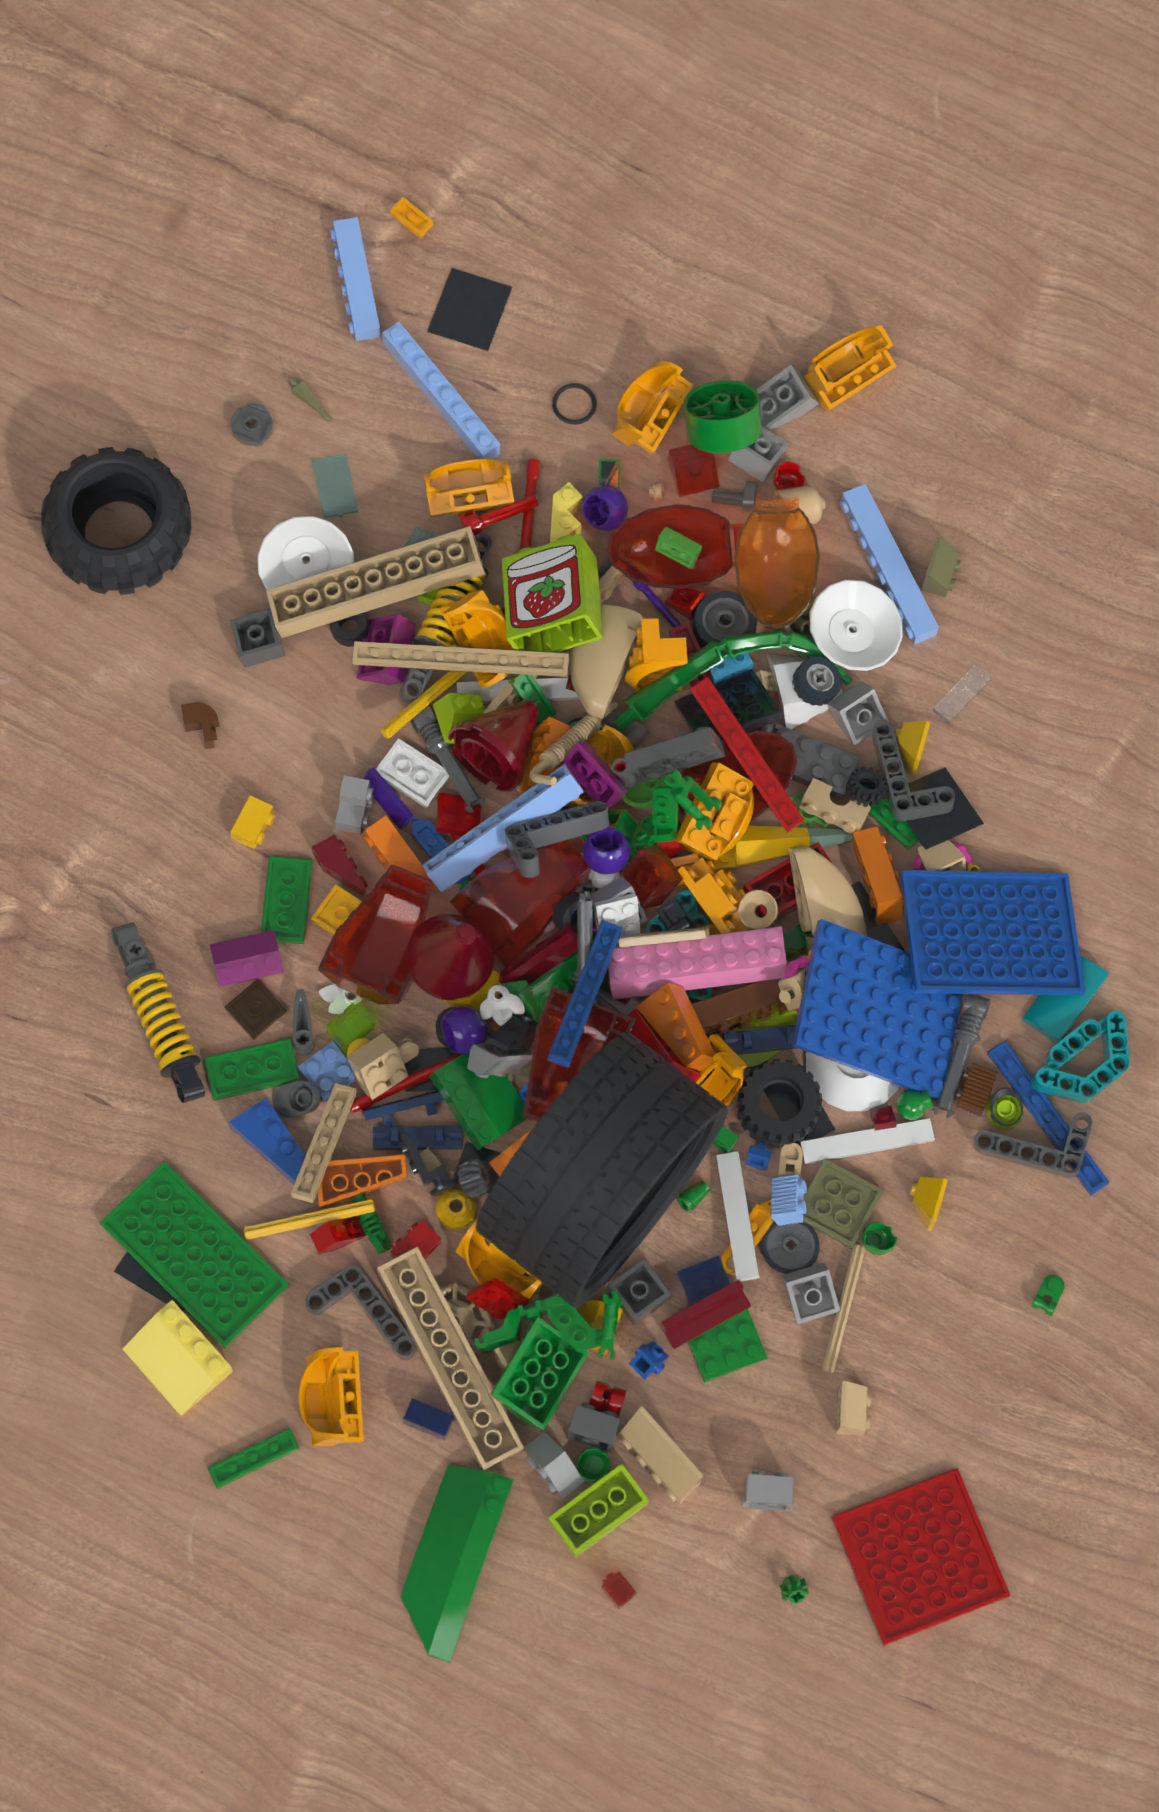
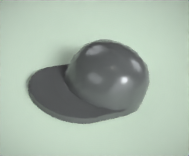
[274,1081,321,1118]

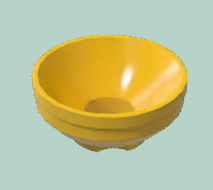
[436,1189,477,1230]

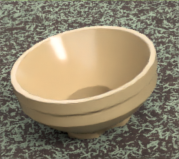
[738,890,778,930]

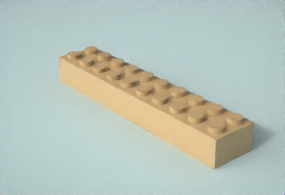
[266,526,485,638]
[377,1247,524,1471]

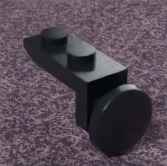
[399,1134,460,1196]

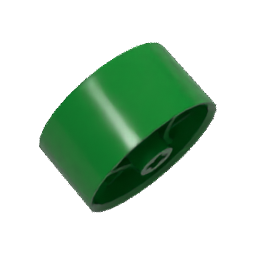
[683,380,762,453]

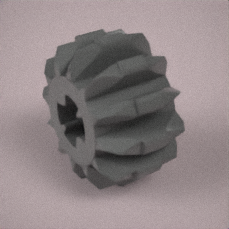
[457,1158,491,1198]

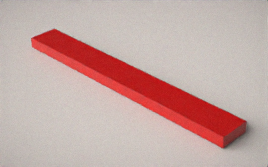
[690,677,805,833]

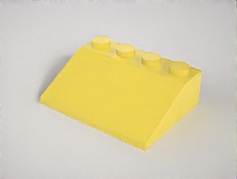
[122,1300,233,1416]

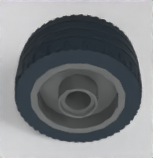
[692,591,757,648]

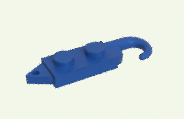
[411,816,471,884]

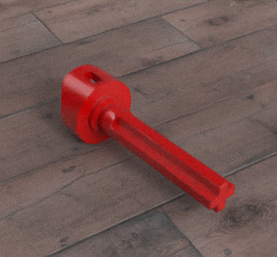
[458,495,539,537]

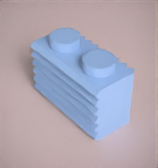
[771,1174,807,1226]

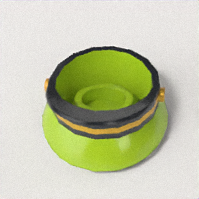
[985,1088,1024,1130]

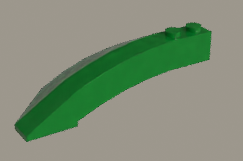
[400,1465,514,1663]

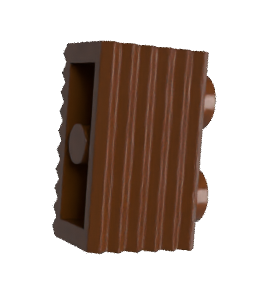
[955,1063,998,1116]

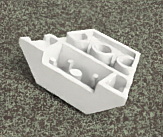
[767,654,842,730]

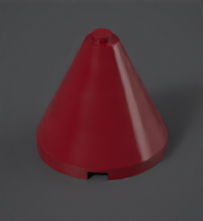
[448,700,539,792]
[406,914,494,1001]

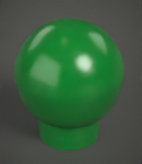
[896,1090,933,1120]

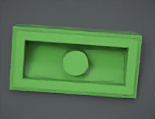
[655,527,702,569]

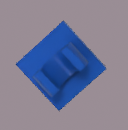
[745,1141,771,1171]

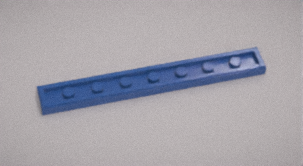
[547,920,623,1068]
[987,1040,1110,1196]

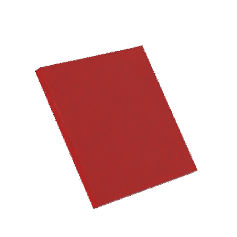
[831,1468,1011,1646]

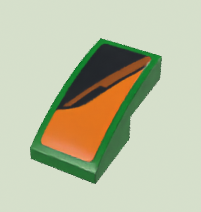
[599,459,620,489]

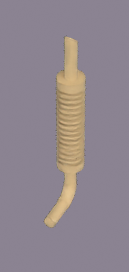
[529,702,618,786]

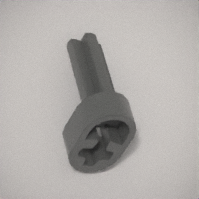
[712,481,757,511]
[596,988,642,1024]

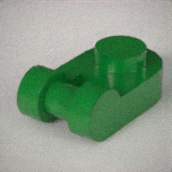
[1031,1275,1065,1316]

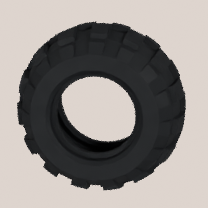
[41,447,192,595]

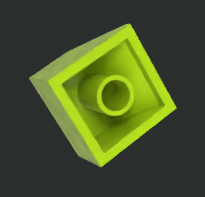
[433,693,485,744]

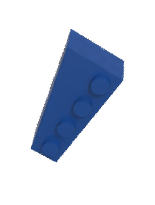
[229,1098,306,1185]

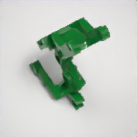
[582,769,722,852]
[475,1290,622,1360]

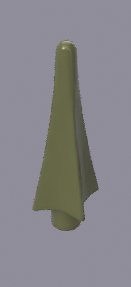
[289,377,332,422]

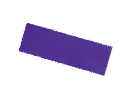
[363,767,414,830]

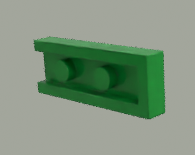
[509,674,557,725]

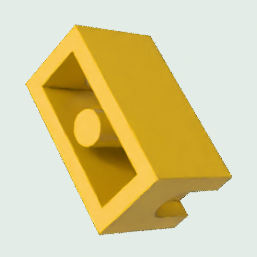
[230,796,276,850]

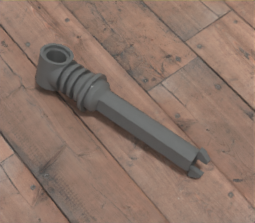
[411,706,485,813]
[571,891,599,1020]
[933,994,990,1118]

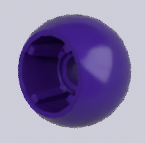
[583,485,628,531]
[583,827,630,875]
[441,1006,487,1054]

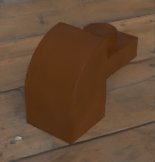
[181,702,220,749]

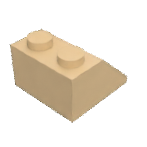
[836,1381,871,1436]

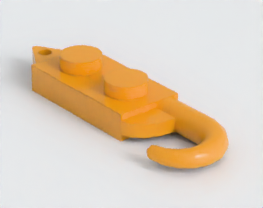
[720,1200,774,1275]

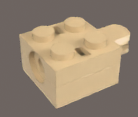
[347,1033,419,1100]

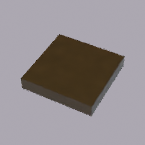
[224,979,287,1040]

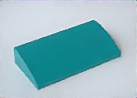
[1022,955,1109,1044]

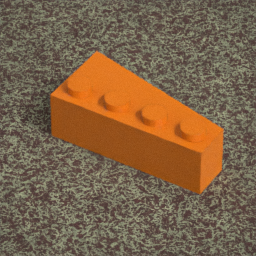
[318,1155,407,1209]

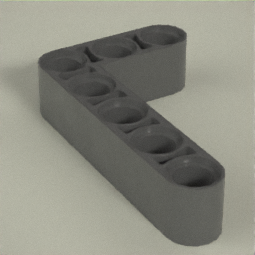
[873,720,955,821]
[505,801,609,878]
[974,1112,1092,1178]
[305,1265,415,1360]

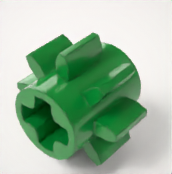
[779,1575,809,1604]

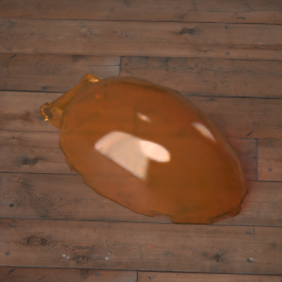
[734,497,820,630]

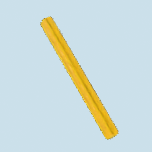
[380,670,469,739]
[244,1199,375,1240]

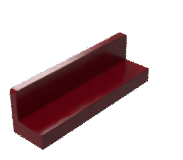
[499,924,577,985]
[660,1279,751,1349]

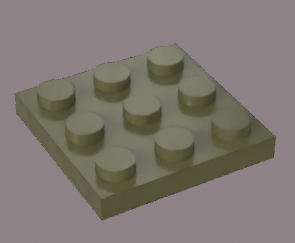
[803,1159,884,1249]

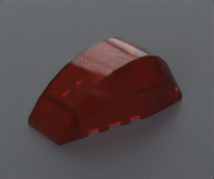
[450,839,590,967]
[318,864,432,1004]
[523,987,636,1122]

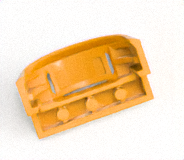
[803,326,897,411]
[625,618,687,692]
[674,762,754,860]
[696,1034,747,1106]

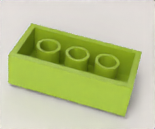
[548,1464,649,1558]

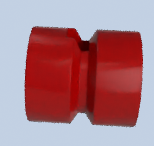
[589,1381,627,1418]

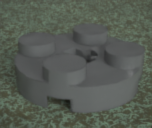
[231,404,273,446]

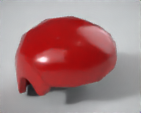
[773,461,805,491]

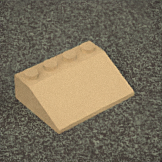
[619,1406,703,1504]

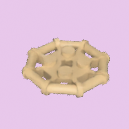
[440,1281,495,1356]

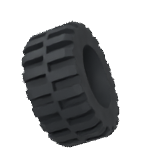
[736,1059,823,1148]

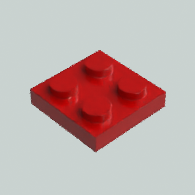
[436,792,481,836]
[466,1277,529,1320]

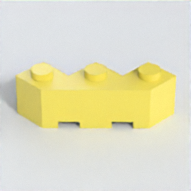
[550,482,583,543]

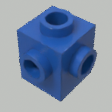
[629,1340,669,1380]

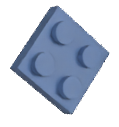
[298,1041,356,1103]

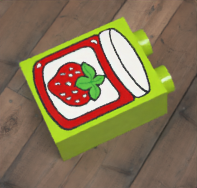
[502,534,603,653]

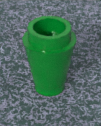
[677,1181,710,1212]

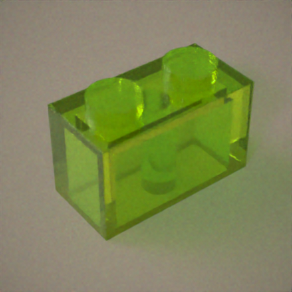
[326,1001,377,1054]

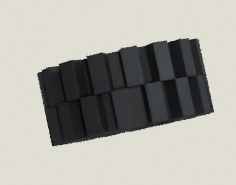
[845,766,888,807]

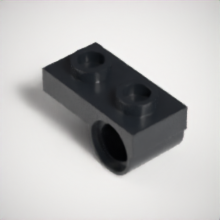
[656,897,696,931]

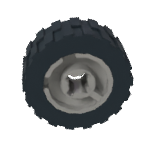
[792,656,842,706]

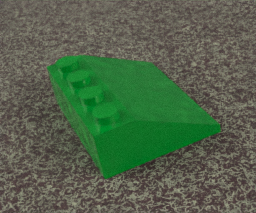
[429,1041,532,1151]
[490,1316,589,1431]

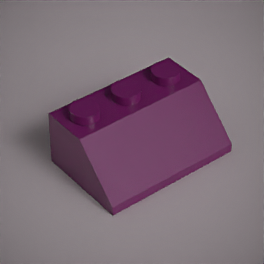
[357,614,416,685]
[561,741,629,809]
[210,930,284,987]

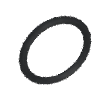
[552,384,596,425]

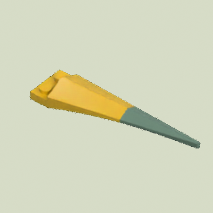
[710,825,883,871]

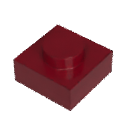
[870,1106,896,1131]

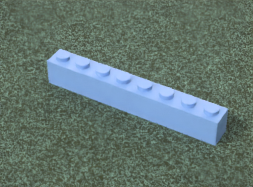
[382,322,500,459]
[840,484,939,645]
[423,764,584,892]

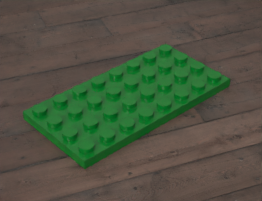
[99,1161,289,1349]

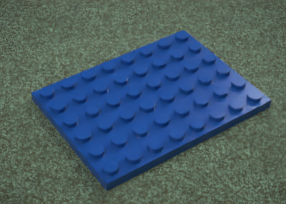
[900,870,1085,996]
[792,919,963,1101]

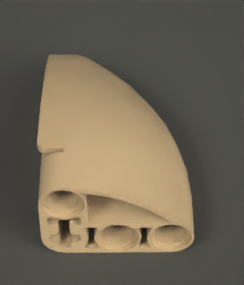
[569,605,643,719]
[789,846,867,952]

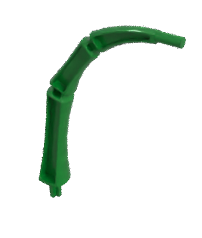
[613,630,852,731]

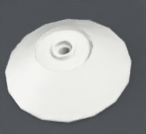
[257,516,354,590]
[809,580,903,671]
[805,1051,899,1111]

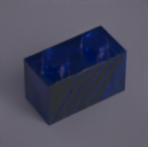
[403,1398,454,1441]

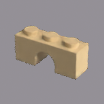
[799,778,871,833]

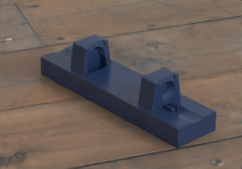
[723,1025,798,1055]
[362,1090,444,1127]
[373,1126,462,1150]

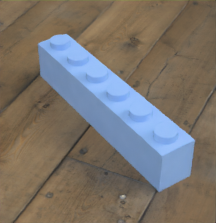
[330,217,380,341]

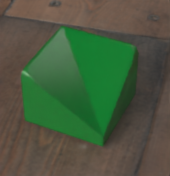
[713,1126,739,1154]

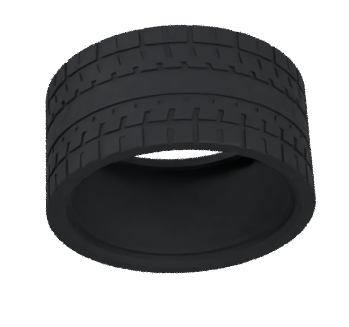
[475,1032,728,1308]

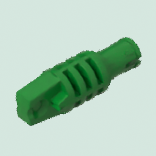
[352,1193,391,1254]

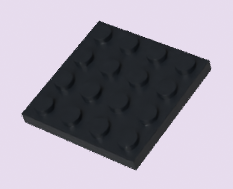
[674,669,783,743]

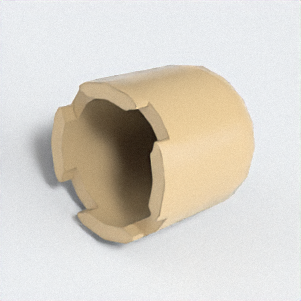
[772,486,825,531]

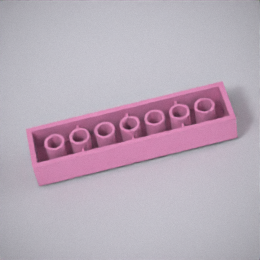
[608,926,787,1000]

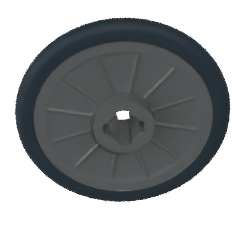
[761,1222,820,1274]

